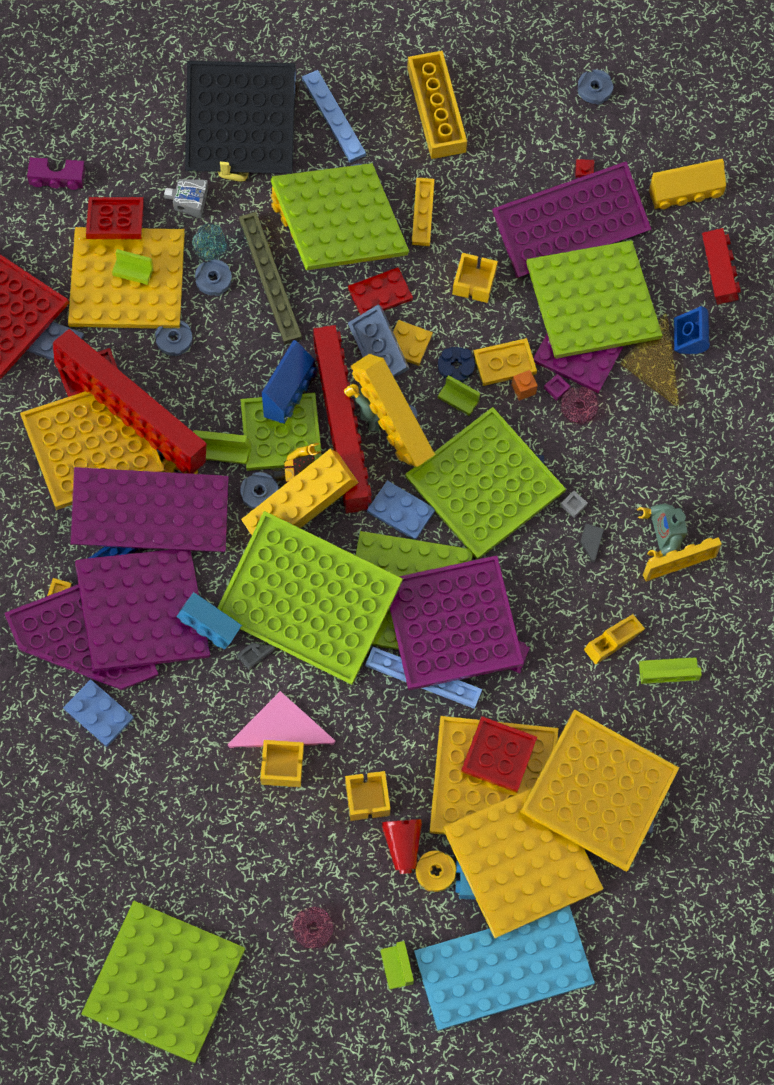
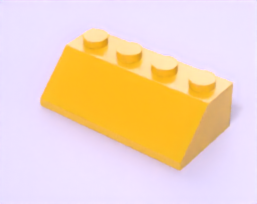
[649,159,726,209]

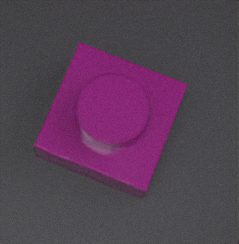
[544,374,571,401]

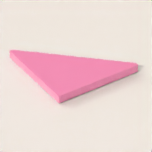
[228,691,335,748]

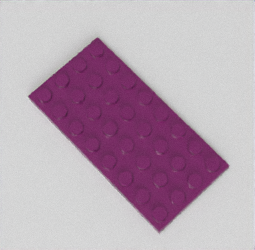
[492,161,651,278]
[70,467,228,553]

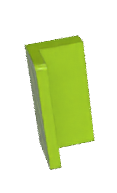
[112,249,153,285]
[438,375,480,416]
[380,941,414,989]

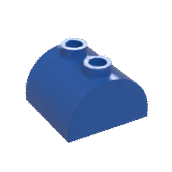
[674,306,710,354]

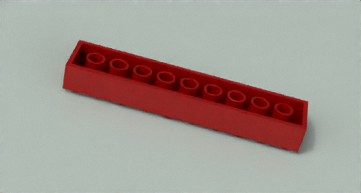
[313,325,372,513]
[53,329,207,474]

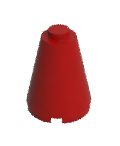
[382,819,422,874]

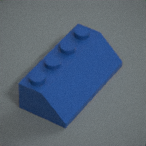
[262,340,317,424]

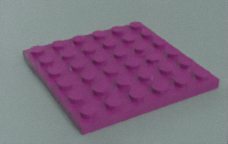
[75,550,210,672]
[390,556,524,691]

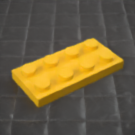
[643,537,722,581]

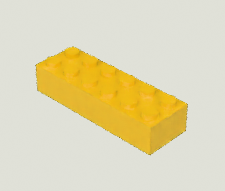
[407,51,467,159]
[351,354,435,467]
[241,449,359,535]

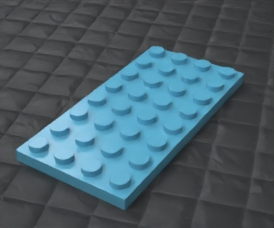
[414,906,595,1031]

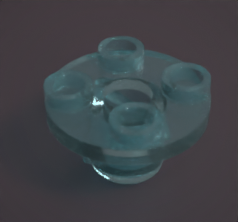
[192,224,227,261]

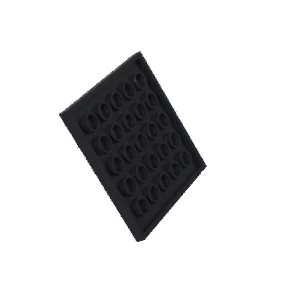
[185,61,296,174]

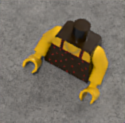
[273,443,321,483]

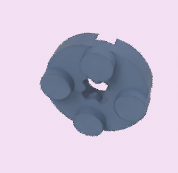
[578,70,613,105]
[195,259,232,296]
[155,320,193,356]
[240,472,278,509]

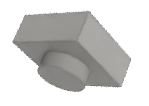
[560,491,588,518]

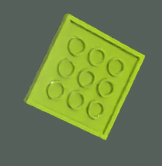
[241,393,322,471]

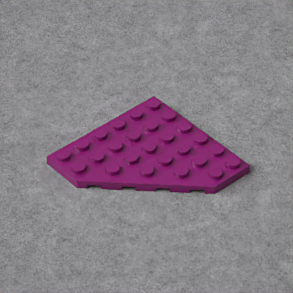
[4,584,158,690]

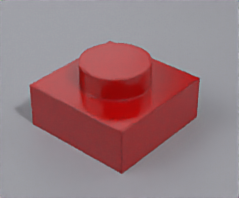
[575,159,594,178]

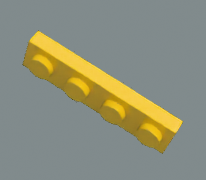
[412,178,434,246]

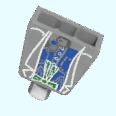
[164,179,208,218]

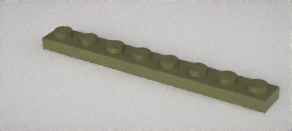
[239,212,302,345]

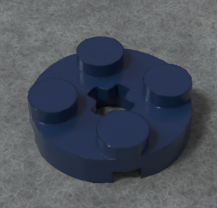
[438,347,475,382]

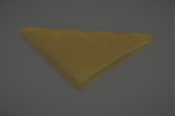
[621,313,679,407]

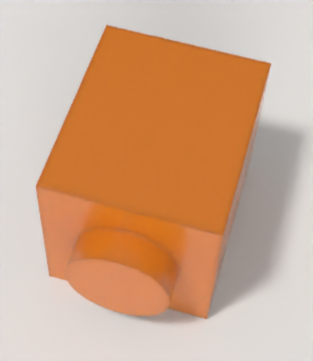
[511,370,538,401]

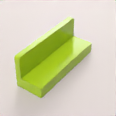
[193,430,252,464]
[639,658,702,684]

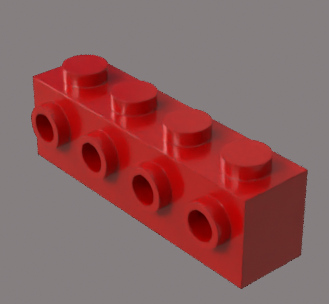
[702,228,741,305]

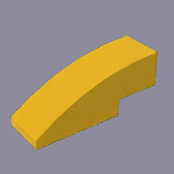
[584,614,645,665]

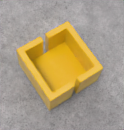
[452,253,498,303]
[260,740,304,787]
[345,771,391,821]

